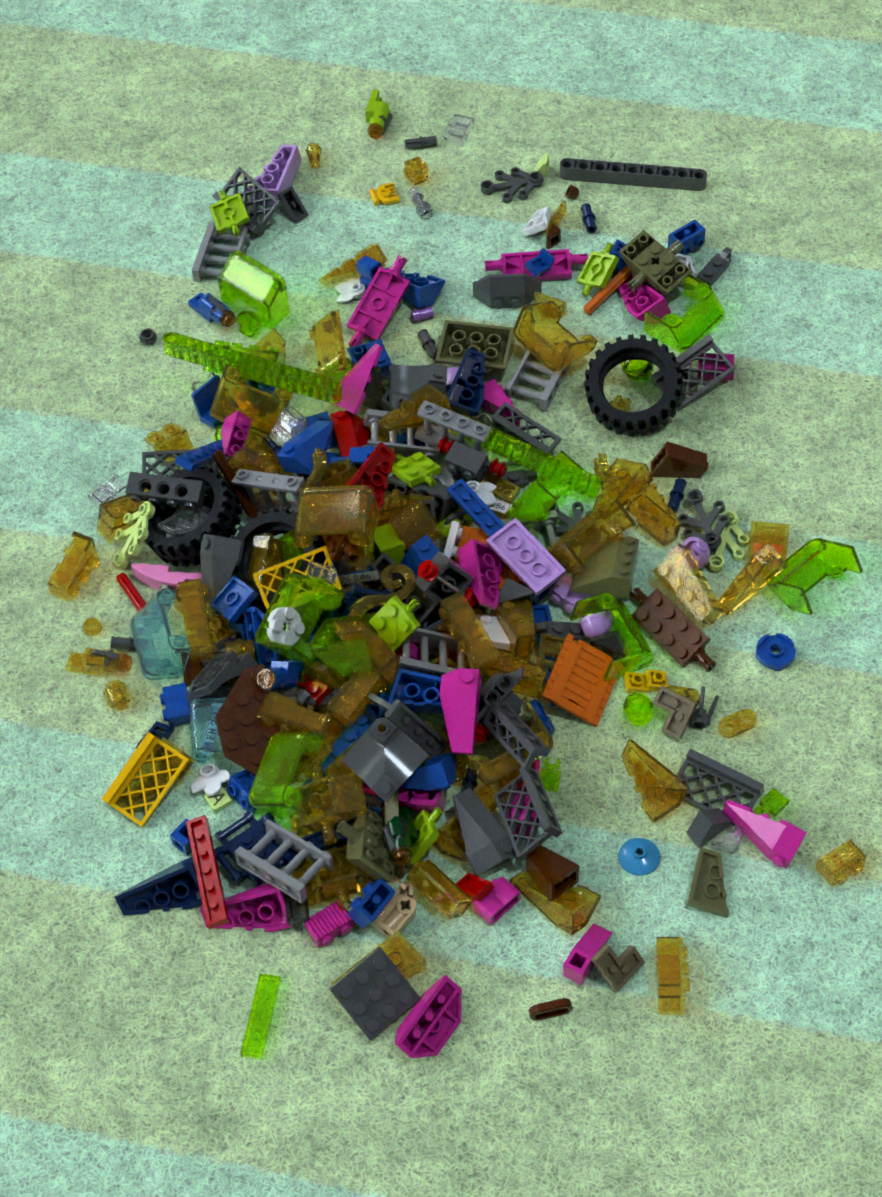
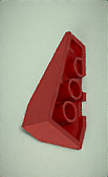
[330,410,371,457]
[339,442,395,519]

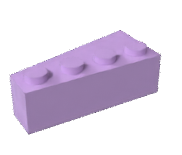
[248,145,302,205]

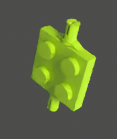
[209,190,251,237]
[577,242,619,297]
[391,452,441,487]
[369,595,421,652]
[401,807,443,866]

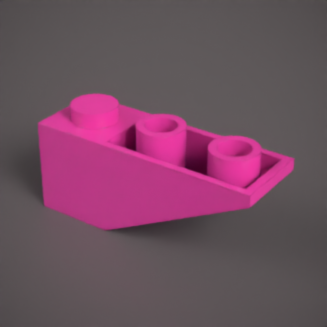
[482,379,520,427]
[221,410,252,463]
[563,923,612,985]

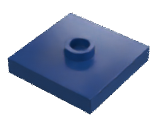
[209,575,259,624]

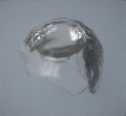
[709,825,744,855]

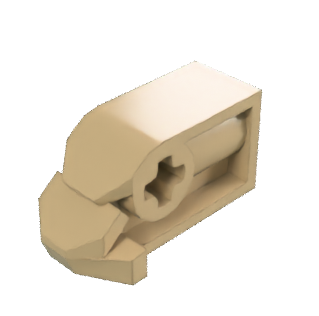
[372,882,416,942]

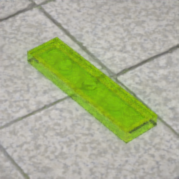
[240,973,281,1060]

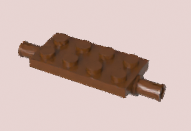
[314,485,360,564]
[630,587,716,672]

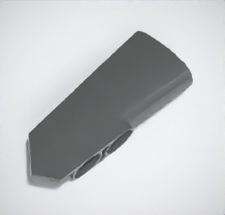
[443,668,524,734]

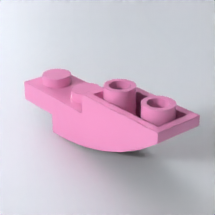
[131,563,202,595]

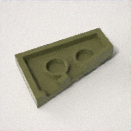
[686,847,729,918]

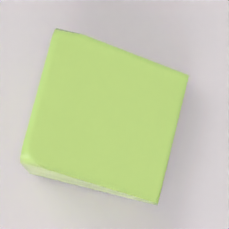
[535,153,549,176]

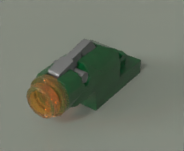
[383,806,419,866]

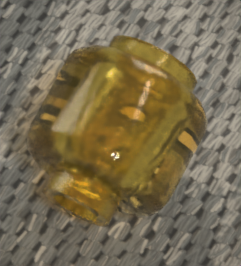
[103,680,132,711]

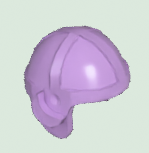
[675,537,710,570]
[578,605,614,639]

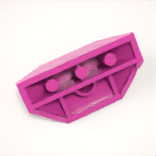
[395,975,462,1059]

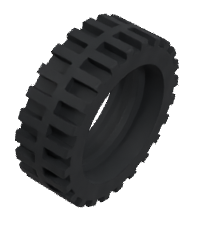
[584,335,683,437]
[141,466,242,567]
[231,508,331,611]

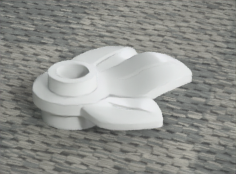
[335,277,366,303]
[466,481,497,506]
[191,764,230,796]

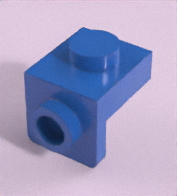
[525,248,555,278]

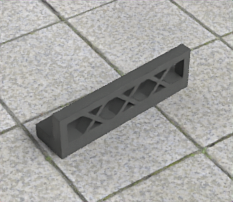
[491,402,562,462]
[482,702,550,770]

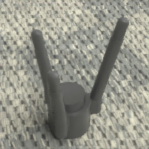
[685,686,719,729]

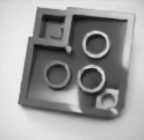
[389,364,447,415]
[186,650,258,707]
[342,718,429,802]

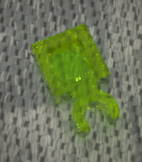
[540,757,561,792]
[753,788,789,817]

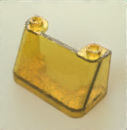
[513,301,598,372]
[210,364,294,439]
[293,485,381,548]

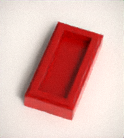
[454,873,495,901]

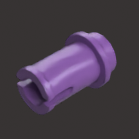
[411,307,434,323]

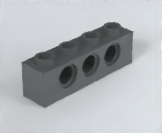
[125,472,206,510]

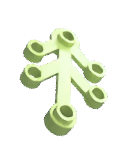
[113,501,155,568]
[701,511,749,572]

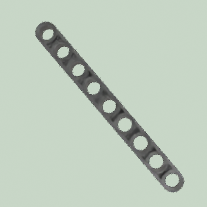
[560,158,707,191]

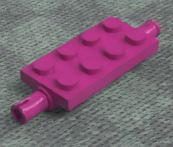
[485,249,588,280]
[346,255,410,347]

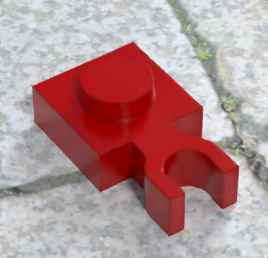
[298,674,331,706]

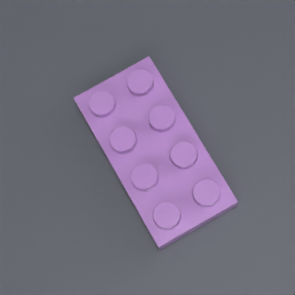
[486,518,566,596]

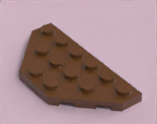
[215,664,293,786]

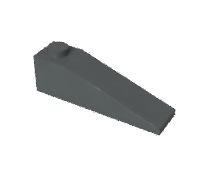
[200,534,245,615]
[452,788,516,876]

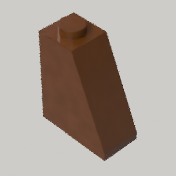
[650,441,709,478]
[526,845,579,902]

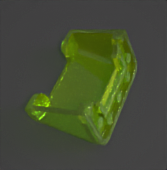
[248,732,325,819]

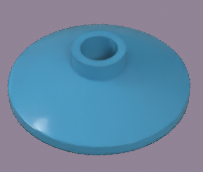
[618,838,660,876]

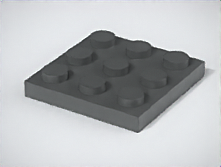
[329,946,420,1041]

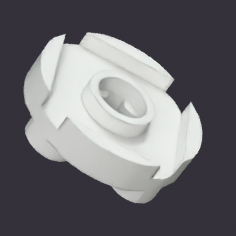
[267,607,305,647]

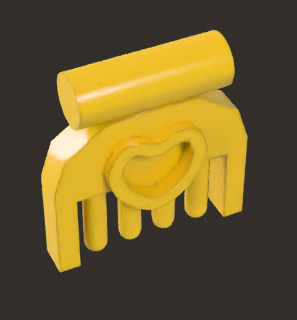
[369,182,400,206]

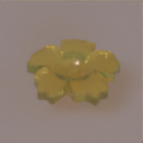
[610,395,632,412]

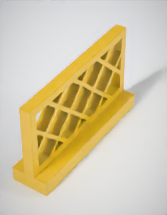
[253,545,343,616]
[102,732,190,827]

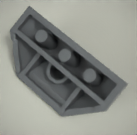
[473,274,542,309]

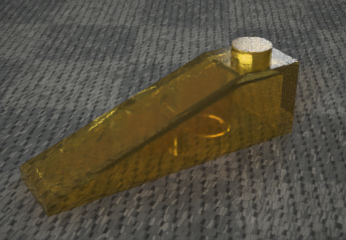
[715,544,787,615]
[117,737,196,814]
[621,739,688,822]

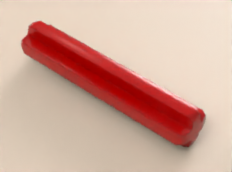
[116,573,150,617]

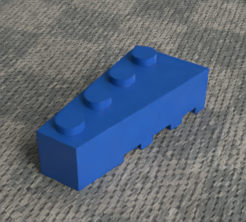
[388,668,443,714]

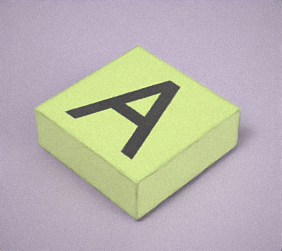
[204,787,232,813]

